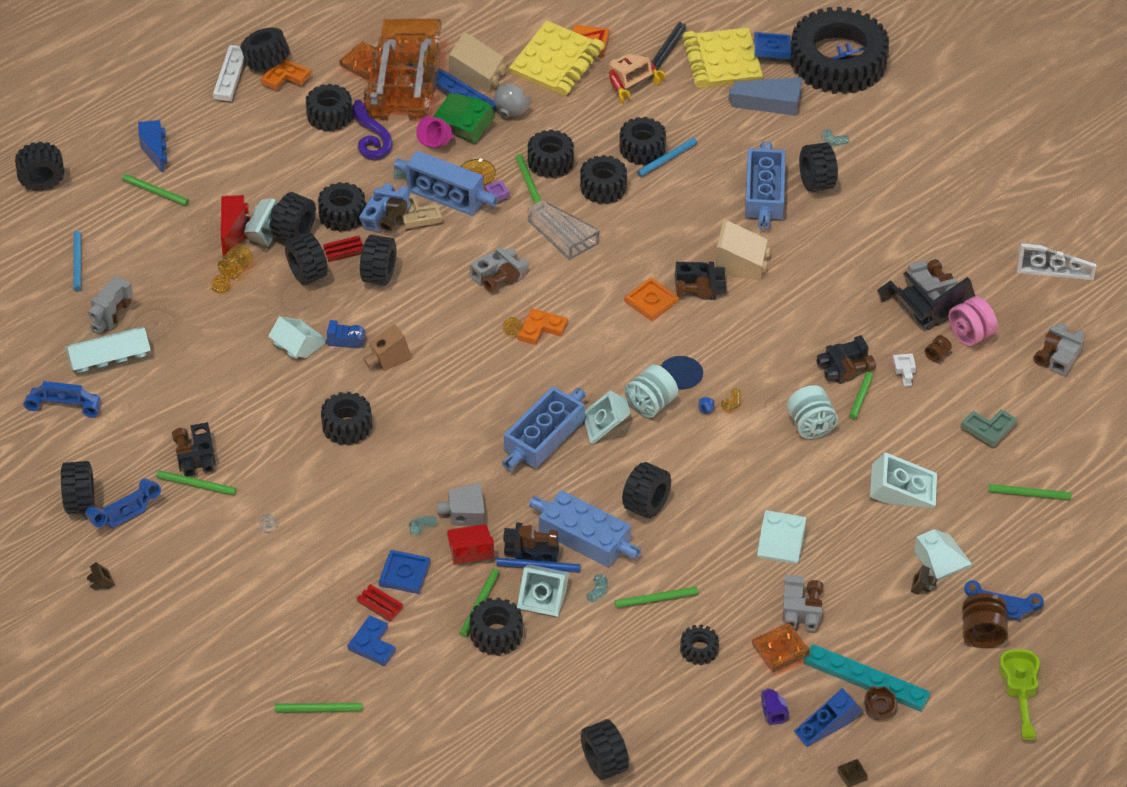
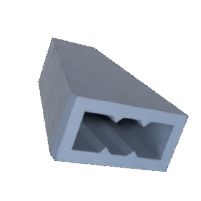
[729,77,802,116]

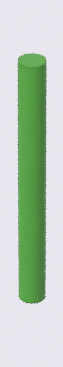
[515,154,544,210]
[122,174,189,206]
[157,470,236,496]
[988,484,1071,500]
[459,569,500,637]
[614,586,698,608]
[275,703,362,712]

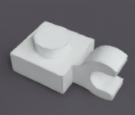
[893,354,916,387]

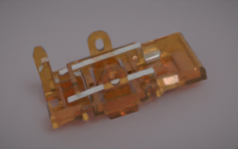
[363,18,442,121]

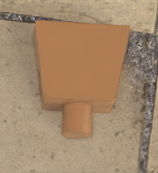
[363,324,412,370]

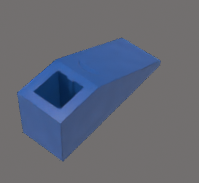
[138,120,167,172]
[794,688,863,747]

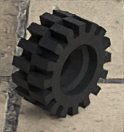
[680,624,719,665]

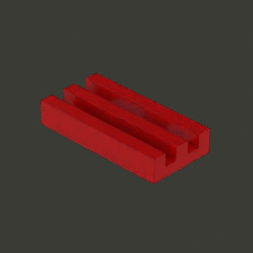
[323,236,363,262]
[357,584,403,622]

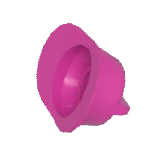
[416,116,455,148]

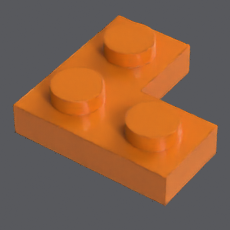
[261,60,312,90]
[518,308,568,345]

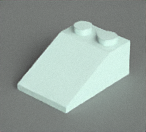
[870,452,937,508]

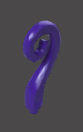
[352,99,393,160]

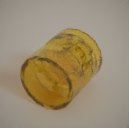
[218,244,253,280]

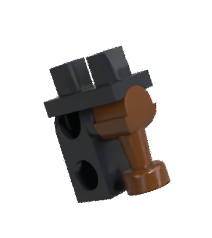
[674,261,727,300]
[816,335,876,384]
[172,422,216,477]
[503,522,559,562]

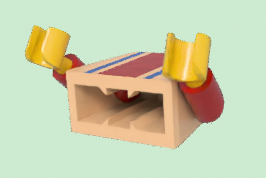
[609,54,665,104]

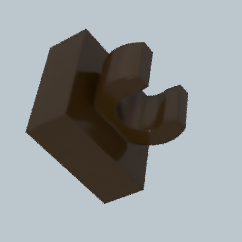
[87,562,115,591]
[911,565,937,595]
[837,759,868,787]

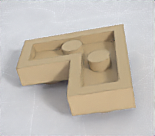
[401,194,442,229]

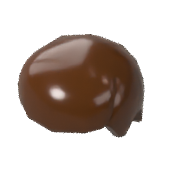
[864,685,897,719]

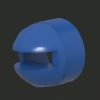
[698,397,715,414]

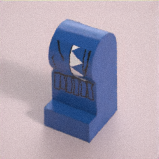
[327,320,366,348]

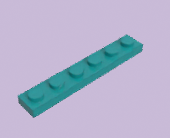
[803,644,931,712]

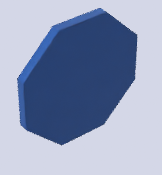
[832,43,865,59]

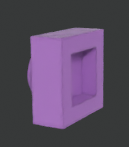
[484,180,510,202]

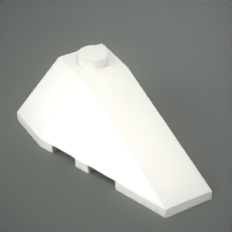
[1017,243,1096,280]

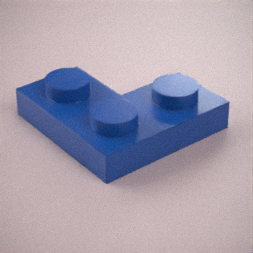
[348,615,396,667]

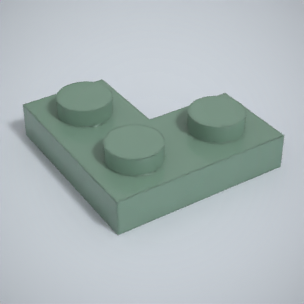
[961,409,1017,447]

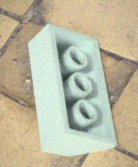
[64,327,151,373]

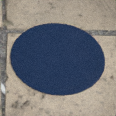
[661,356,703,389]

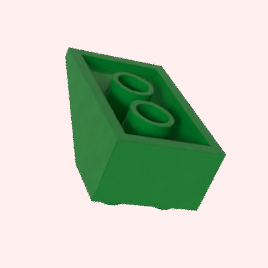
[433,93,495,144]

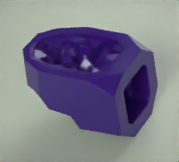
[761,688,789,725]

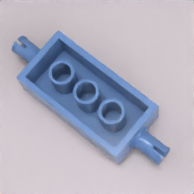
[745,141,785,230]
[394,151,498,216]
[502,386,586,471]
[529,490,641,568]

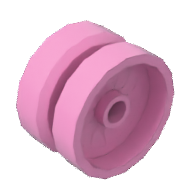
[948,296,998,346]

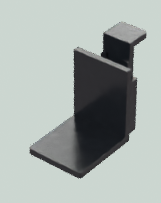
[877,271,975,330]

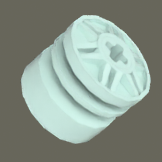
[625,364,678,418]
[787,385,838,439]

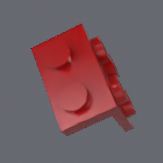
[447,524,494,565]

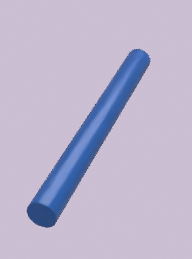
[497,557,580,572]

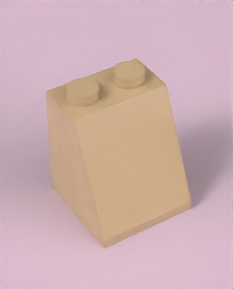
[449,32,506,93]
[716,220,770,280]

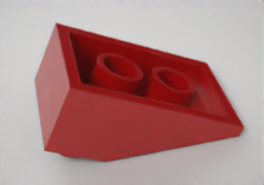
[220,195,250,264]

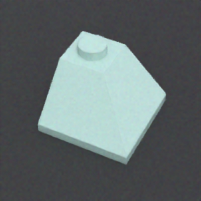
[584,390,631,444]
[914,529,972,581]

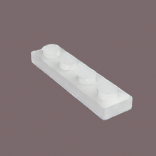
[213,45,245,101]

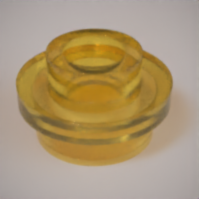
[211,275,231,293]
[503,317,523,335]

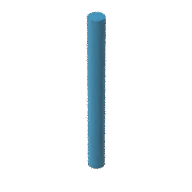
[637,137,697,177]
[73,231,81,291]

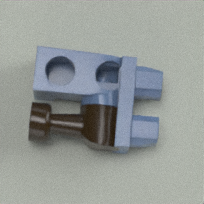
[359,183,410,232]

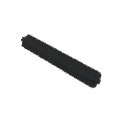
[651,22,686,71]

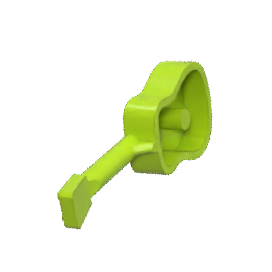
[998,649,1040,740]

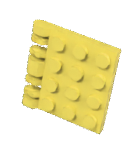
[509,21,605,96]
[682,28,763,88]

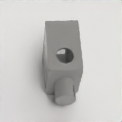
[437,483,485,526]

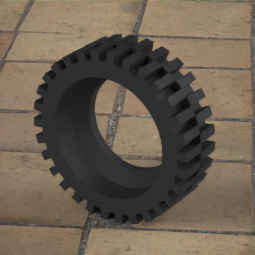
[790,7,889,94]

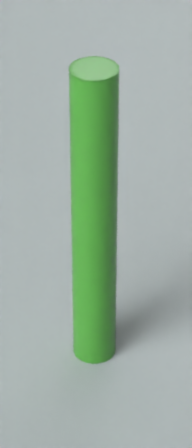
[849,372,873,420]

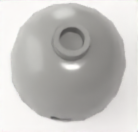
[494,83,532,118]

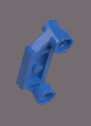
[23,381,101,418]
[85,478,161,529]
[964,580,1044,620]

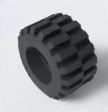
[240,27,290,71]
[306,84,353,131]
[619,117,666,165]
[527,129,574,178]
[15,141,65,191]
[799,142,838,192]
[580,155,627,204]
[318,182,366,232]
[271,192,316,241]
[285,232,328,285]
[360,234,397,286]
[321,391,372,445]
[61,461,95,514]
[622,462,672,519]
[469,597,523,656]
[581,719,629,780]

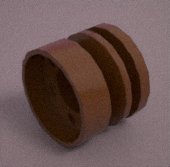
[962,593,1008,649]

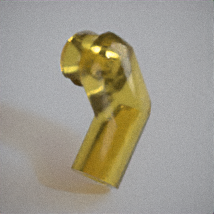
[721,388,741,412]

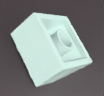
[244,198,278,247]
[269,316,327,359]
[757,510,806,564]
[517,564,569,617]

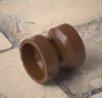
[924,335,952,363]

